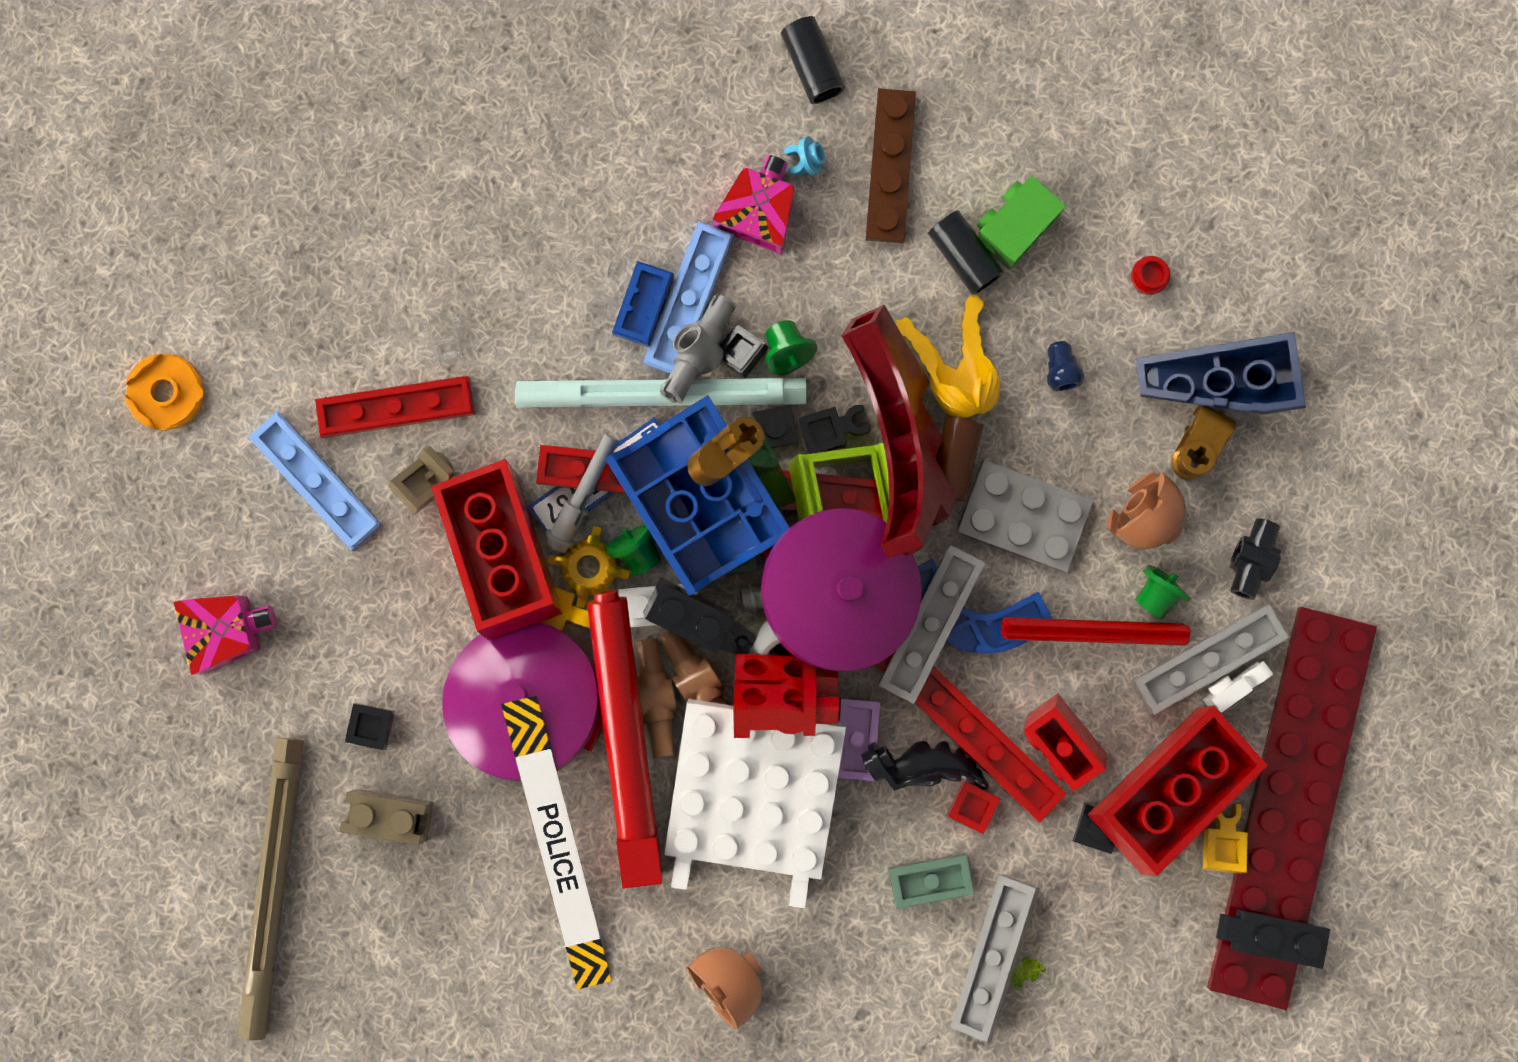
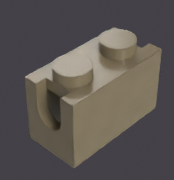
[339,789,434,845]

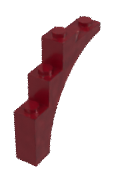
[842,305,957,558]

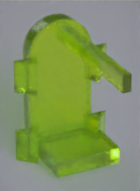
[1011,957,1046,989]

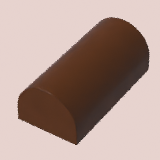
[936,416,984,502]

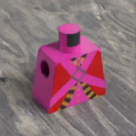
[713,155,794,254]
[173,595,277,675]

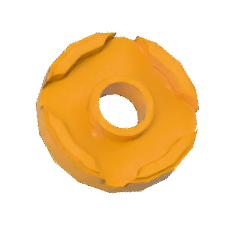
[125,354,204,431]

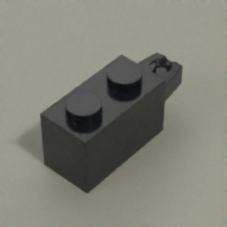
[643,577,756,655]

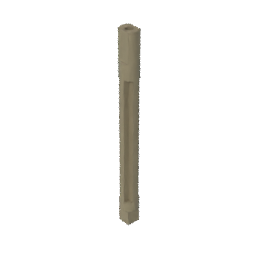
[237,737,304,1040]

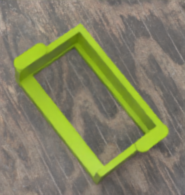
[788,443,889,522]

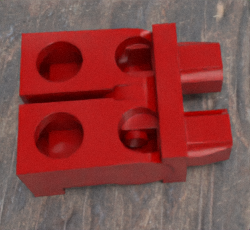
[733,654,839,738]

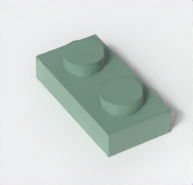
[888,853,974,909]

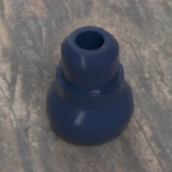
[1047,341,1084,391]

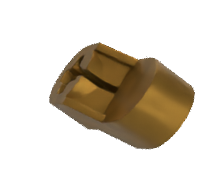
[687,417,764,486]

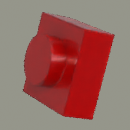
[946,780,1000,834]

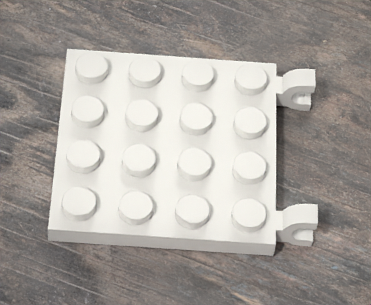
[664,699,846,908]

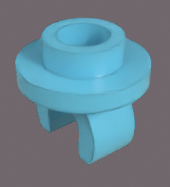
[784,137,825,176]

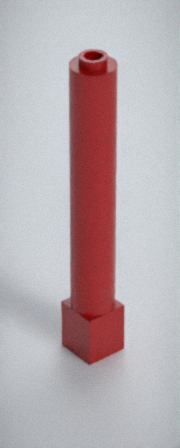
[587,590,663,889]

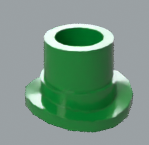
[765,320,817,376]
[604,523,661,576]
[1135,565,1192,619]

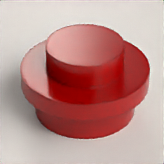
[1131,256,1170,295]

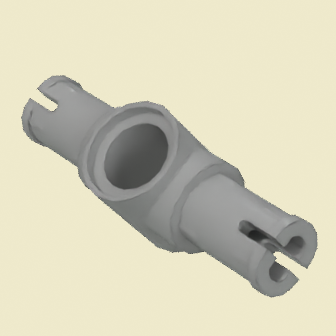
[660,295,736,403]

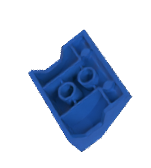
[605,395,790,596]

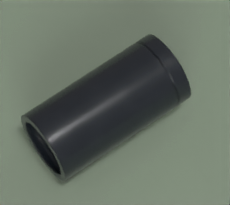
[780,16,845,104]
[928,210,1004,296]

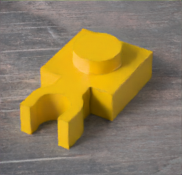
[1203,804,1248,874]

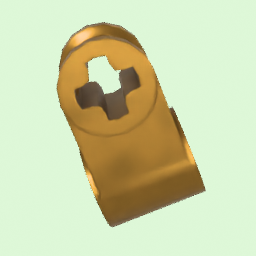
[1171,405,1237,480]

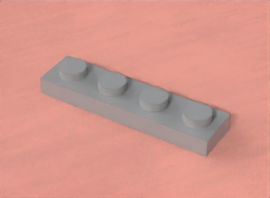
[877,545,985,704]
[1131,604,1289,715]
[950,875,1040,1043]

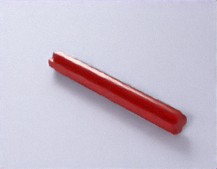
[1000,617,1191,646]

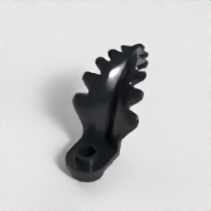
[861,741,989,791]

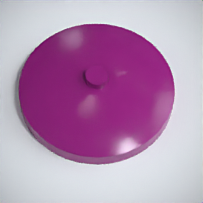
[761,508,921,671]
[442,623,600,781]

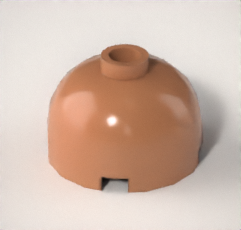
[1106,471,1186,550]
[686,946,763,1029]

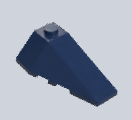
[1136,332,1306,414]

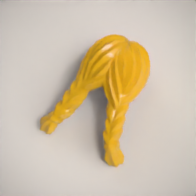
[896,295,1001,419]

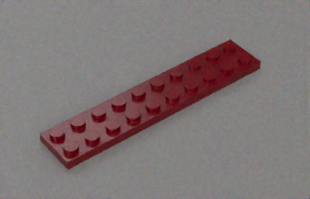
[1207,607,1377,1011]

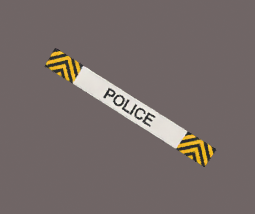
[501,696,612,990]

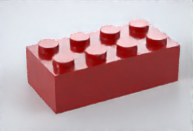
[431,459,563,641]
[1087,706,1268,876]

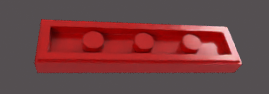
[315,376,475,438]

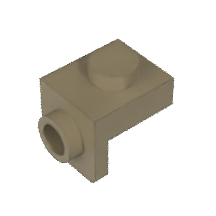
[388,445,455,514]

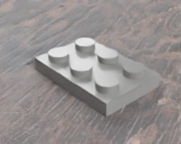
[956,460,1093,573]

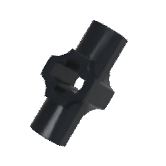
[1230,518,1281,600]

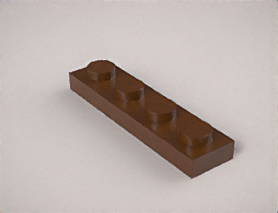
[865,88,916,244]

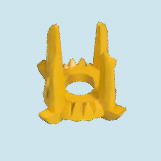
[547,526,630,608]

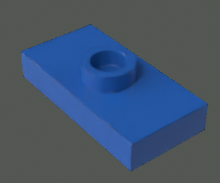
[612,261,674,347]

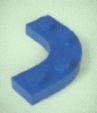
[918,558,1053,653]

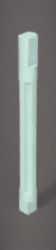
[515,378,806,408]

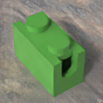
[977,175,1066,270]

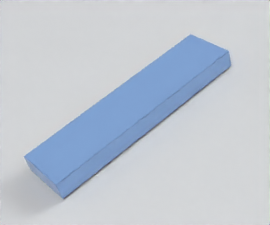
[643,221,734,374]
[249,411,382,551]

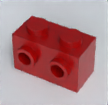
[1024,693,1107,792]

